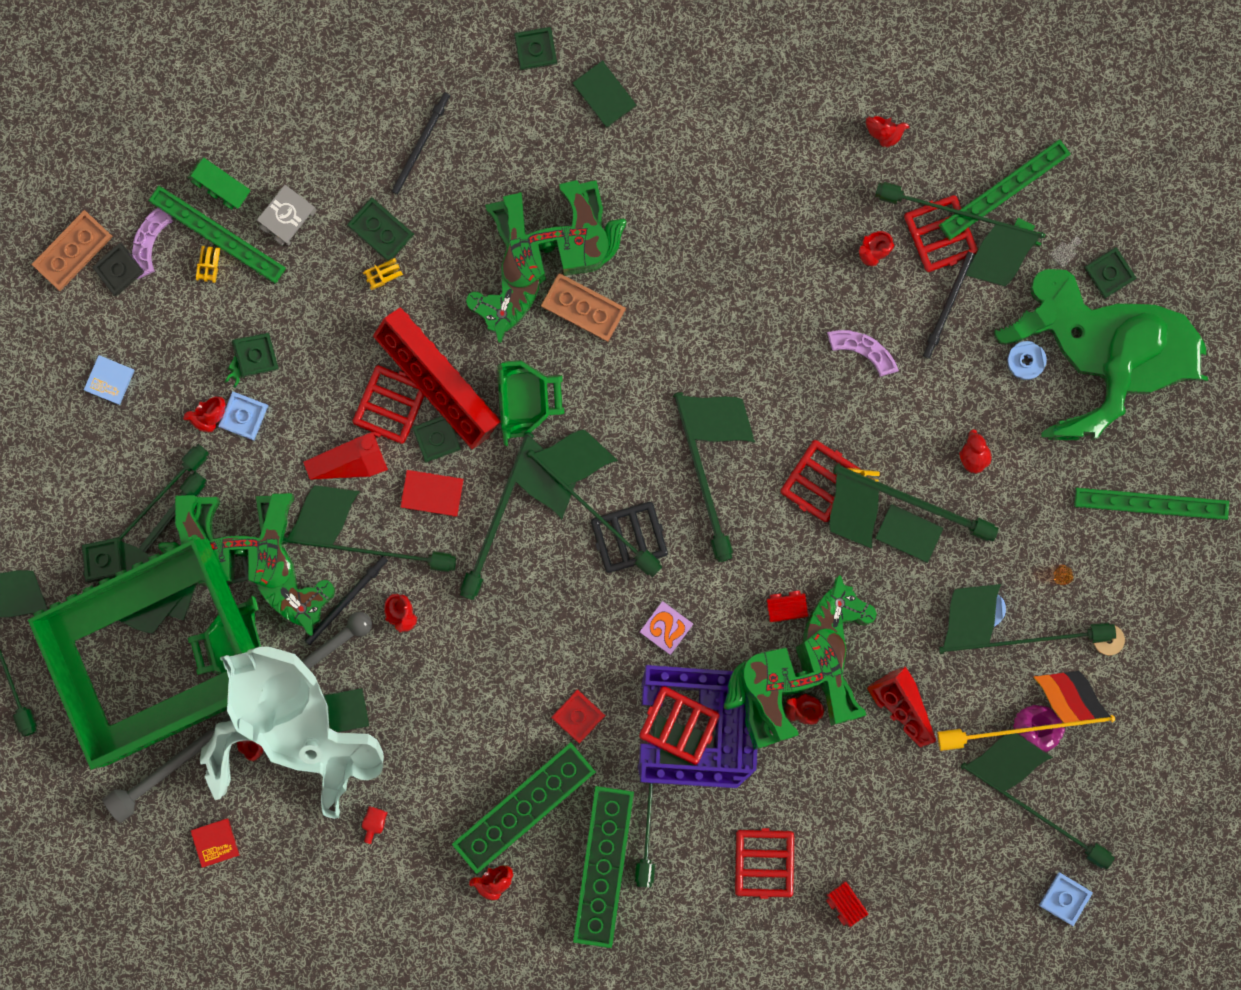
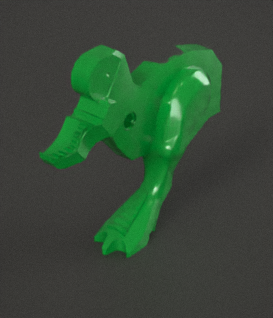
[994,269,1208,441]

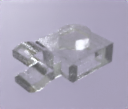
[1049,236,1082,269]

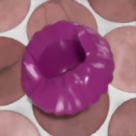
[1013,705,1065,752]

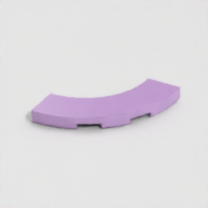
[132,208,173,279]
[827,330,898,377]

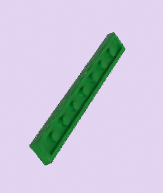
[939,139,1071,241]
[148,185,286,284]
[1074,488,1229,520]

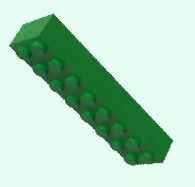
[452,743,596,874]
[573,786,634,948]

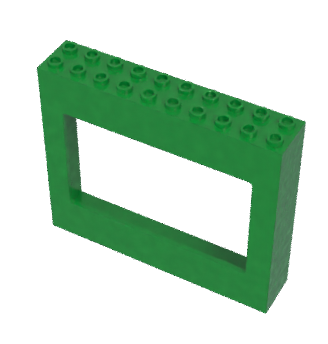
[28,537,263,770]

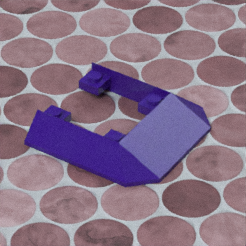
[638,665,757,788]

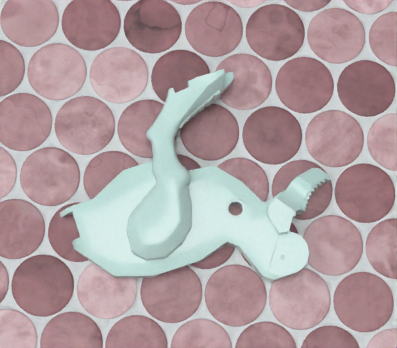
[200,647,384,819]

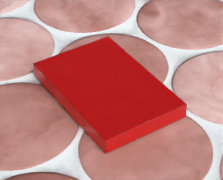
[401,470,464,517]

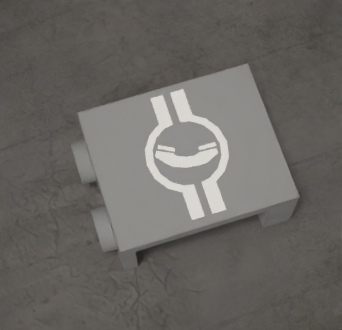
[257,185,317,246]

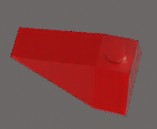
[303,432,388,480]
[867,666,936,747]

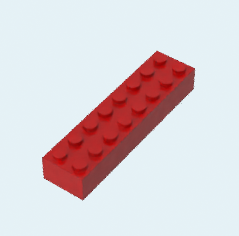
[373,307,501,450]

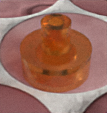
[1053,565,1073,585]

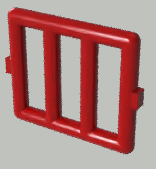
[904,195,978,272]
[352,365,424,444]
[780,440,861,522]
[639,686,720,765]
[735,828,794,899]

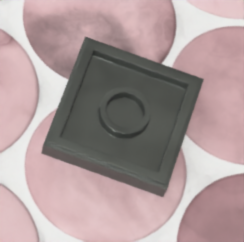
[92,243,144,296]

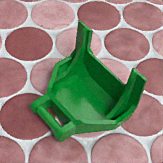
[497,360,565,446]
[187,596,261,675]

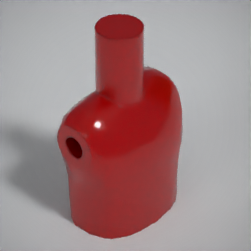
[361,806,388,844]

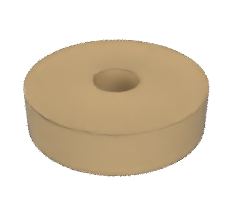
[1093,626,1125,656]

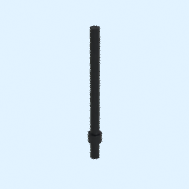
[391,92,451,195]
[923,252,975,359]
[304,556,388,645]

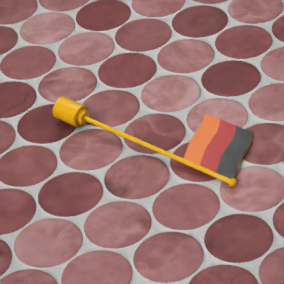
[937,671,1115,751]

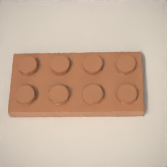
[31,210,113,291]
[541,273,626,342]

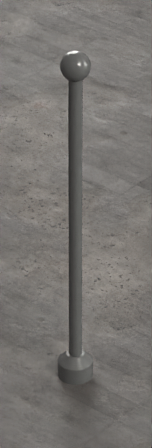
[102,612,372,823]

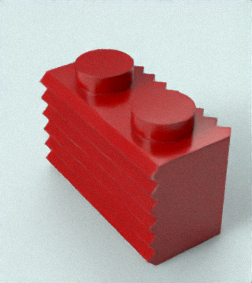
[766,591,808,623]
[826,881,869,927]

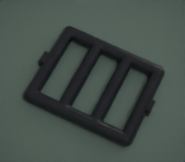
[591,501,668,573]

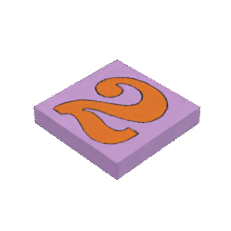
[640,601,693,655]

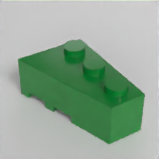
[187,157,251,210]

